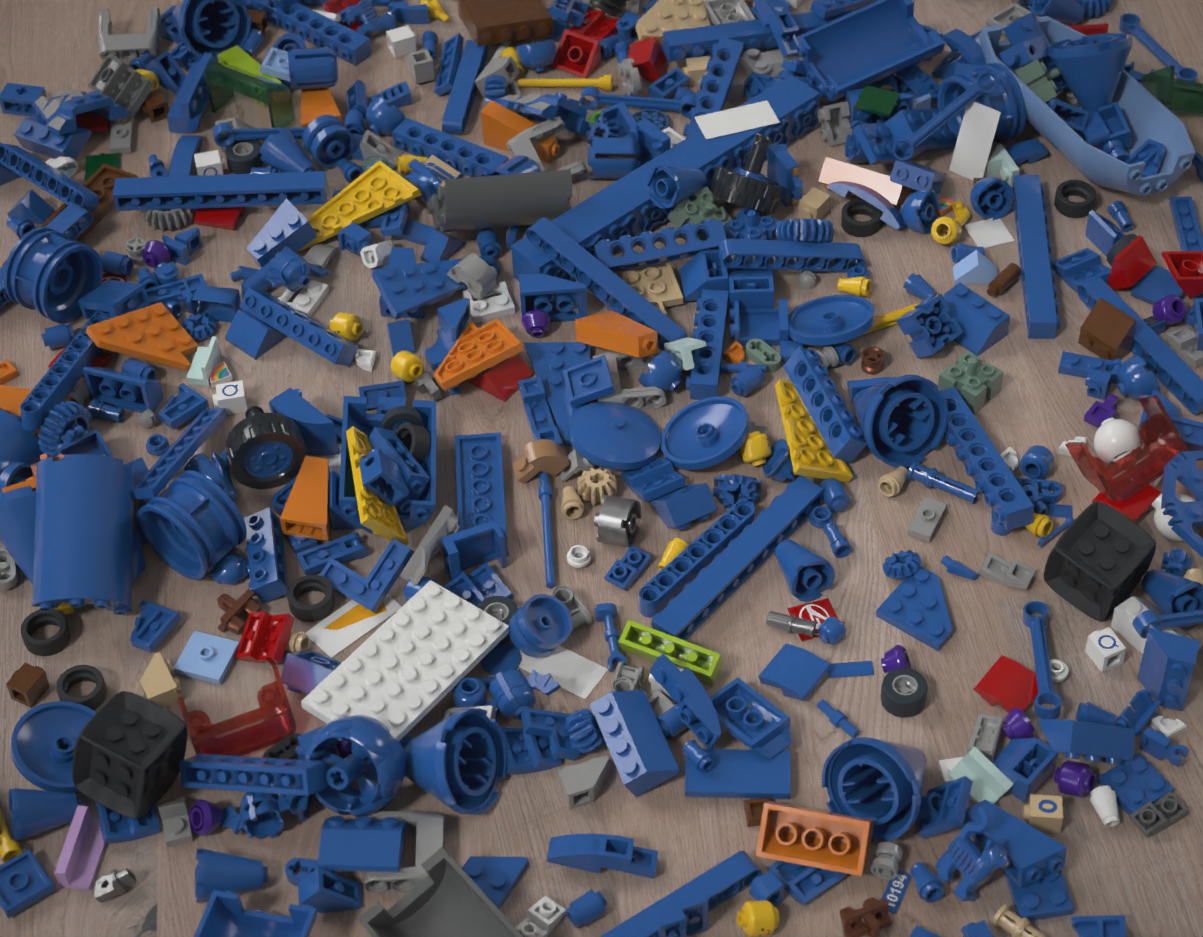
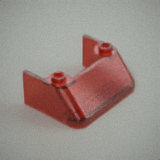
[1065,395,1188,502]
[173,657,296,756]

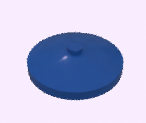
[788,295,876,346]
[660,396,750,470]
[568,401,661,470]
[10,701,97,793]

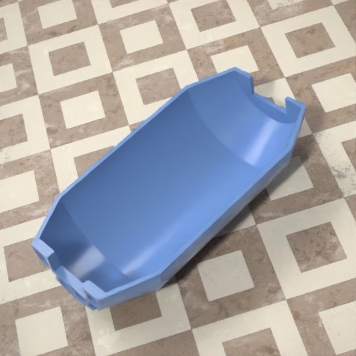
[980,16,1196,196]

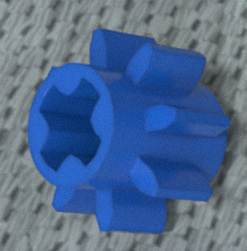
[1161,548,1193,577]

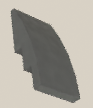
[88,53,155,118]

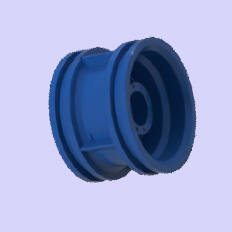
[938,62,1026,146]
[3,227,103,324]
[137,470,247,580]

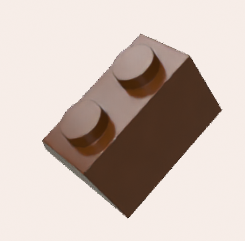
[1078,298,1137,361]

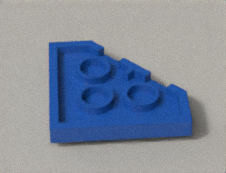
[876,566,953,651]

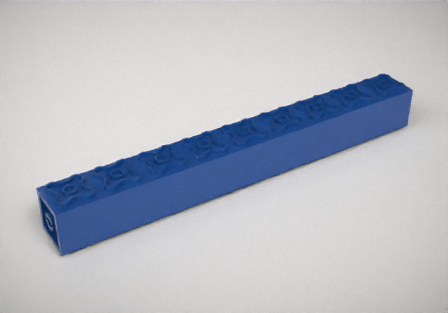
[511,75,820,281]

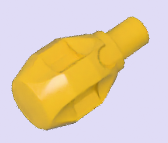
[419,0,450,23]

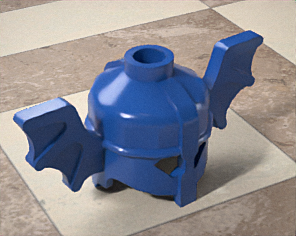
[265,247,330,292]
[485,669,561,721]
[221,792,298,839]

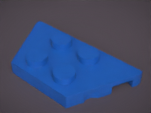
[462,856,529,910]

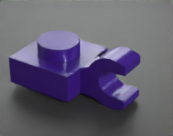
[1084,393,1119,428]

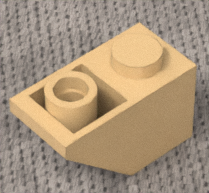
[140,652,182,709]

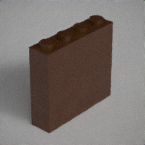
[458,0,553,46]

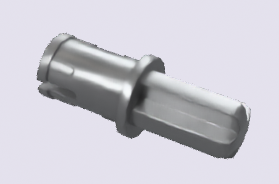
[766,611,816,637]

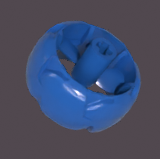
[304,715,406,817]

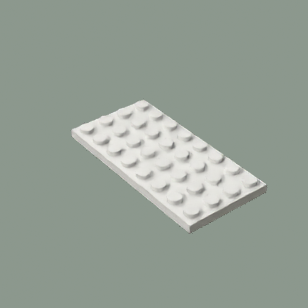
[301,580,509,741]

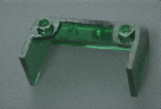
[204,63,295,128]
[1142,65,1203,116]

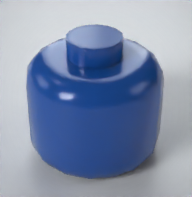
[818,617,846,645]

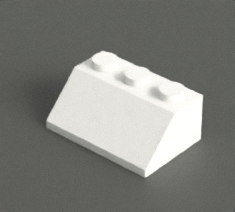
[1111,596,1201,654]

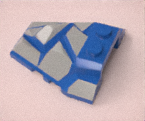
[32,89,129,135]
[496,92,591,137]

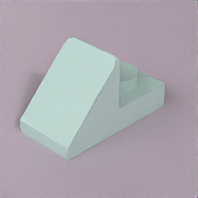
[986,144,1020,187]

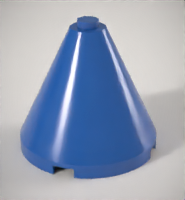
[172,0,251,62]
[1048,33,1133,113]
[852,375,948,468]
[0,486,36,585]
[402,708,507,815]
[822,737,927,842]

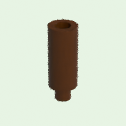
[987,263,1022,297]

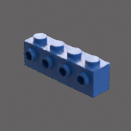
[890,65,940,109]
[244,507,289,603]

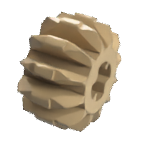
[577,466,617,506]

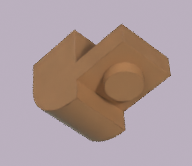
[512,439,570,484]

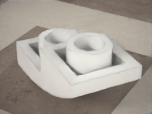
[515,896,566,937]

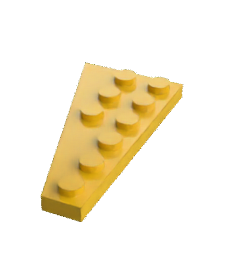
[299,160,421,251]
[775,379,853,483]
[346,426,409,545]

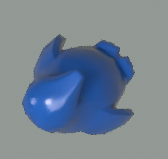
[184,452,238,502]

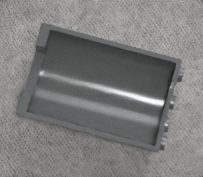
[427,169,572,233]
[357,847,523,937]

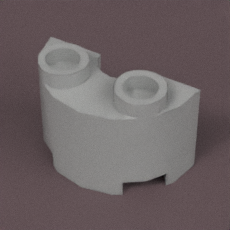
[817,101,852,146]
[447,253,497,300]

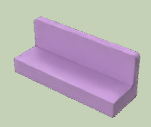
[54,805,106,890]

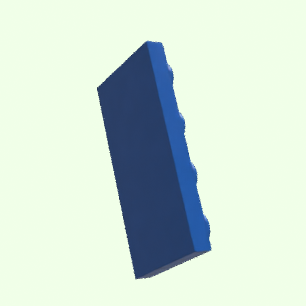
[685,749,790,799]

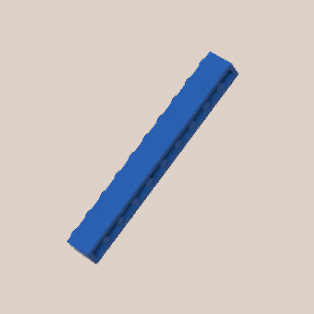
[662,11,852,62]
[113,171,328,211]
[1012,175,1061,339]
[651,475,823,641]

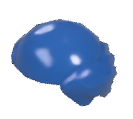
[210,552,249,584]

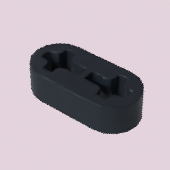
[263,733,301,760]

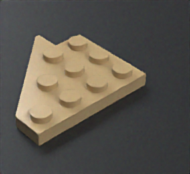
[635,0,710,42]
[588,262,683,316]

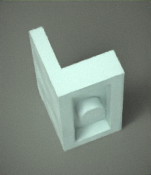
[186,336,221,386]
[664,337,707,370]
[947,747,1013,804]

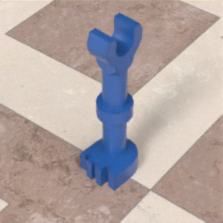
[594,603,627,672]

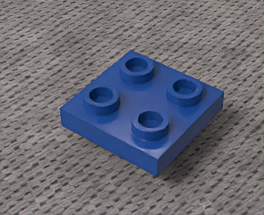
[917,776,973,839]

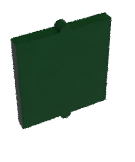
[855,85,900,117]
[85,153,120,182]

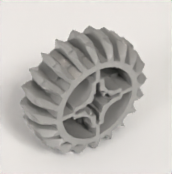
[141,208,197,231]

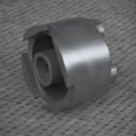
[594,495,641,547]

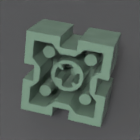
[1013,59,1060,103]
[668,186,732,241]
[937,350,1003,415]

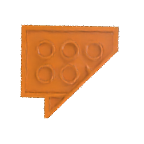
[86,302,198,371]
[434,318,524,391]

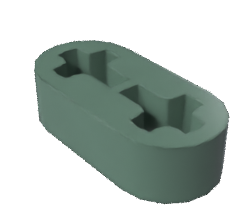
[746,338,781,373]

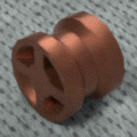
[861,346,885,375]

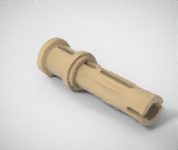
[992,904,1046,937]

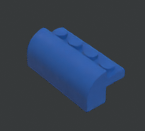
[167,52,222,134]

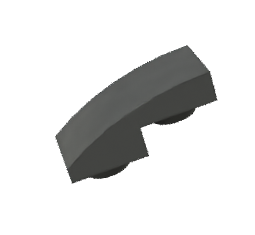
[1129,791,1189,837]

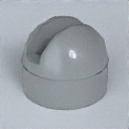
[799,271,816,290]
[136,408,157,428]

